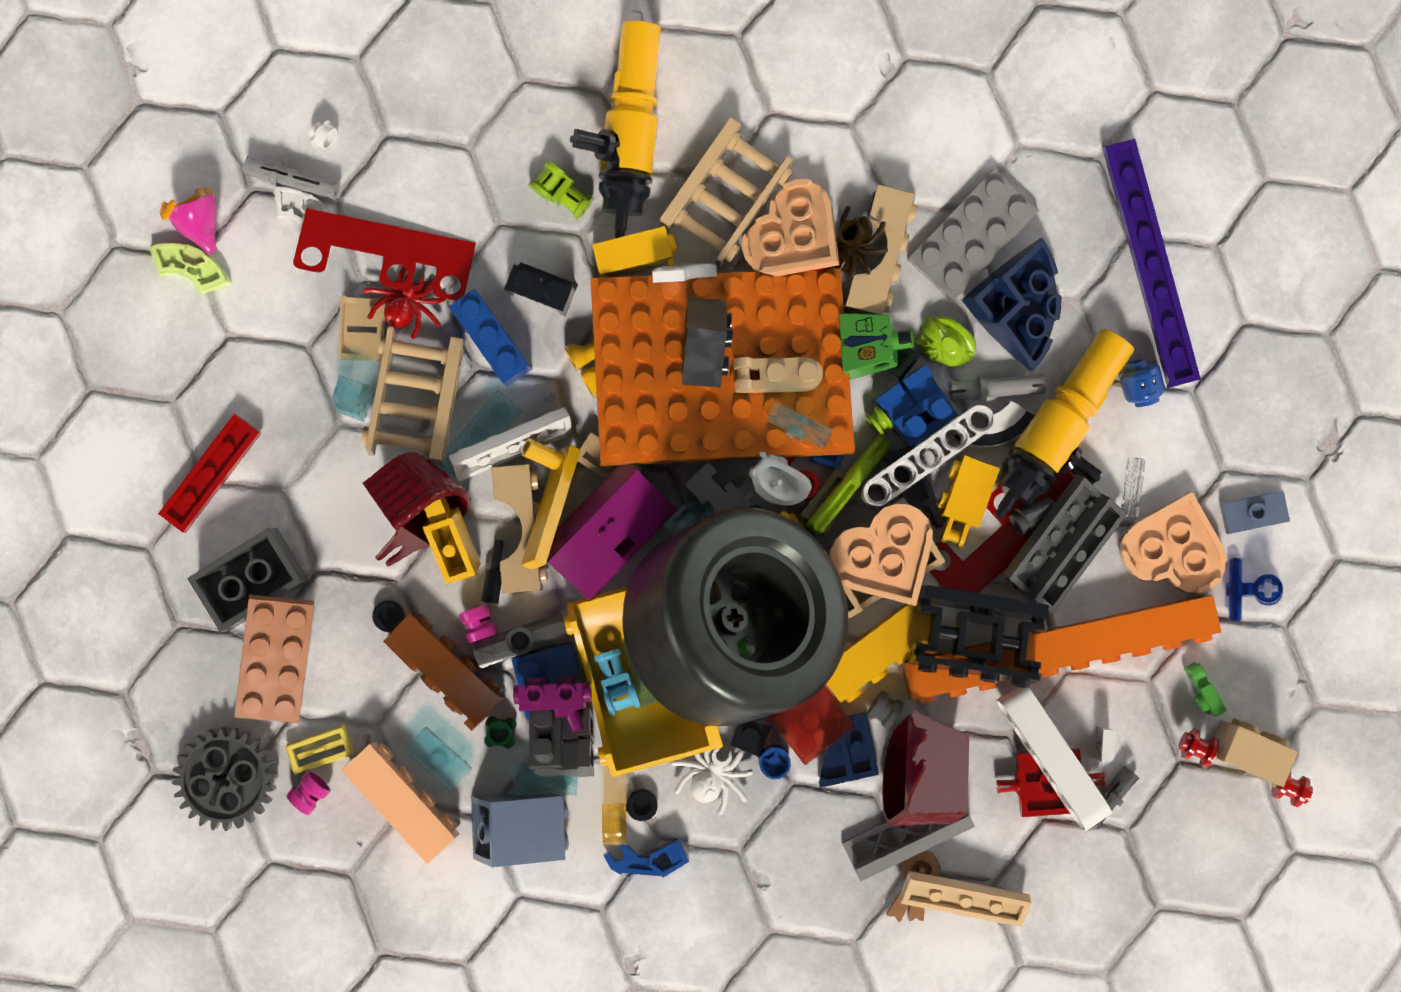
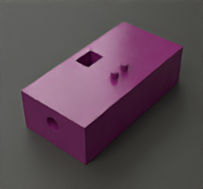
[547,465,678,601]

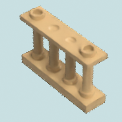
[659,117,793,267]
[361,327,465,467]

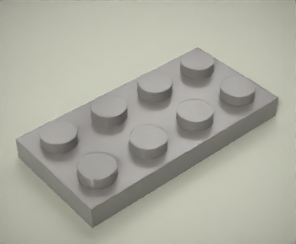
[908,169,1039,303]

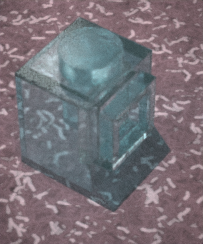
[331,375,376,421]

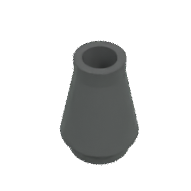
[1009,497,1055,537]

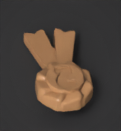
[886,851,941,922]

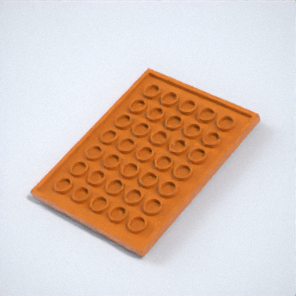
[590,268,855,466]

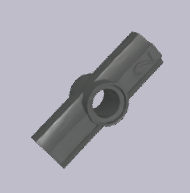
[472,612,570,669]

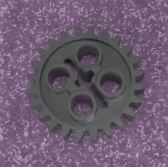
[172,727,278,831]

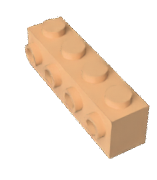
[342,741,460,864]

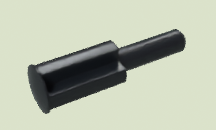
[480,539,504,604]

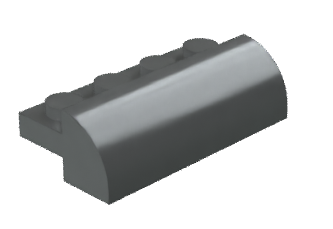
[1002,474,1127,614]

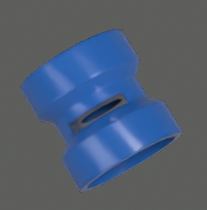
[758,745,791,779]

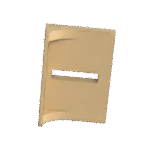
[338,296,387,362]

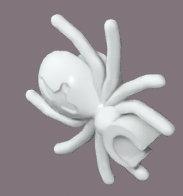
[670,748,753,815]

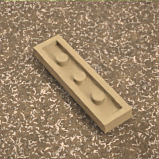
[900,871,1032,927]

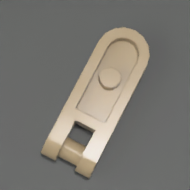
[733,357,823,393]

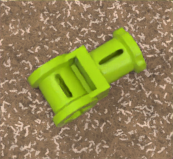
[528,160,594,220]

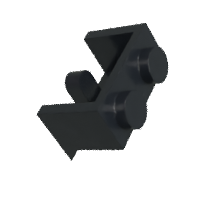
[504,262,578,317]

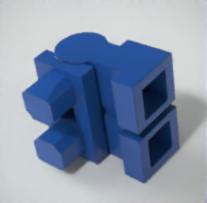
[872,365,958,447]

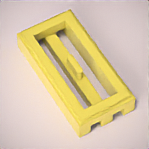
[285,724,356,775]

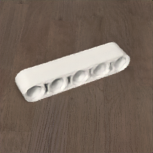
[860,405,995,509]
[996,687,1112,832]

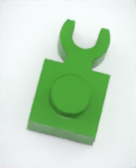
[1184,662,1227,717]

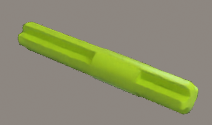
[807,436,891,535]

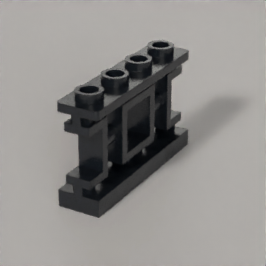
[909,585,1049,688]

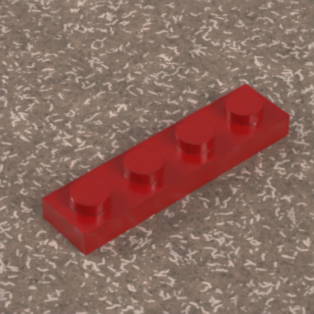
[158,414,262,533]

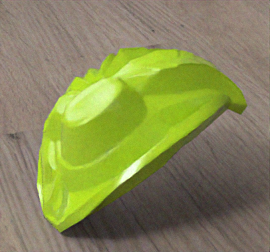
[914,315,976,367]

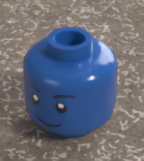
[1120,359,1165,407]

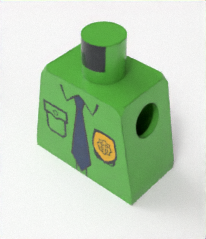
[839,314,914,380]

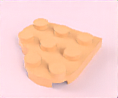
[742,179,839,276]
[1118,492,1227,593]
[830,504,933,606]

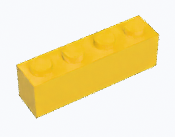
[826,602,931,703]

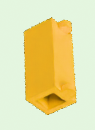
[592,226,677,278]

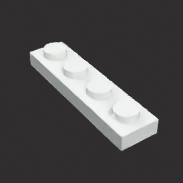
[448,407,573,482]

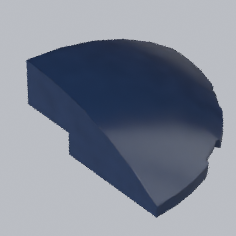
[962,238,1062,371]

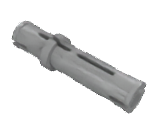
[243,155,340,200]
[949,374,1046,401]

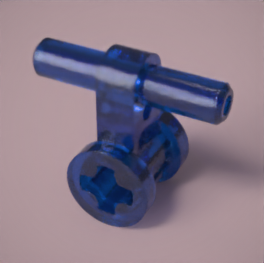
[1226,558,1283,621]

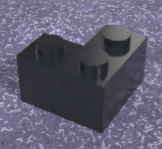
[682,297,733,388]

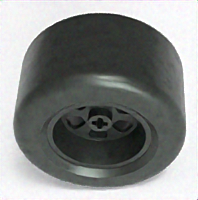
[622,507,848,726]

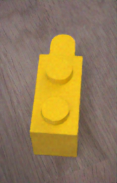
[937,456,1000,549]
[423,497,481,585]

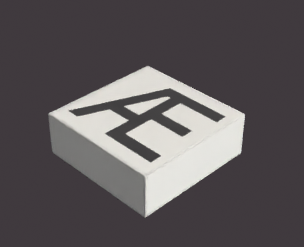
[1095,727,1116,762]

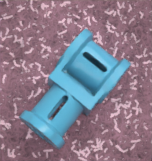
[594,648,641,716]

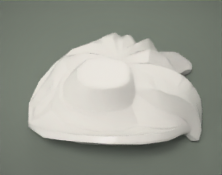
[748,452,812,506]

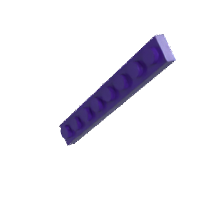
[1103,139,1201,388]

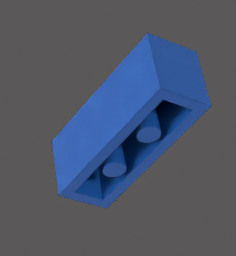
[449,288,532,387]

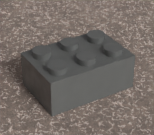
[187,528,309,633]

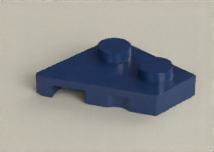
[818,712,879,788]

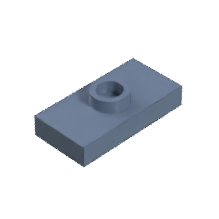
[1220,491,1290,534]

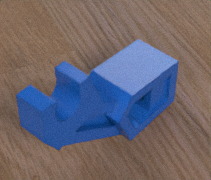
[603,838,689,878]

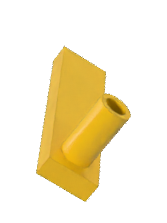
[521,438,581,570]

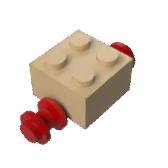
[1178,718,1313,807]

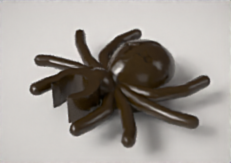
[826,206,888,280]

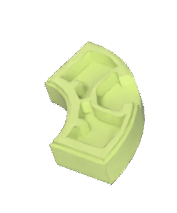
[149,242,231,294]

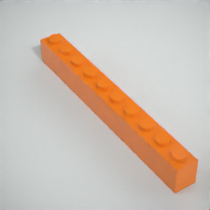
[901,595,1222,704]

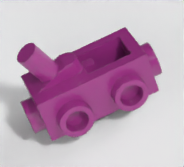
[513,676,592,733]

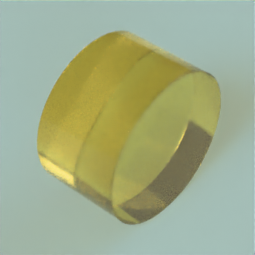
[602,803,628,846]

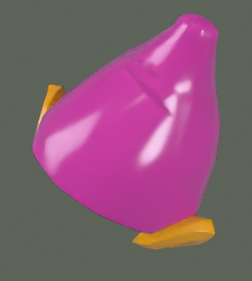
[160,187,217,254]

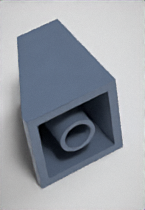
[471,793,569,868]

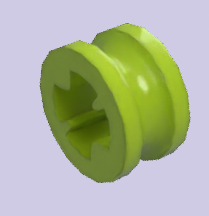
[864,406,894,437]

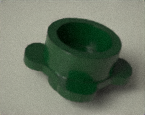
[484,716,517,749]

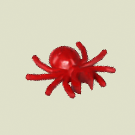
[362,267,446,339]

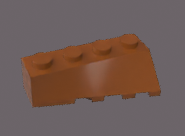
[383,613,505,731]

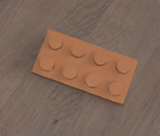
[234,594,314,723]

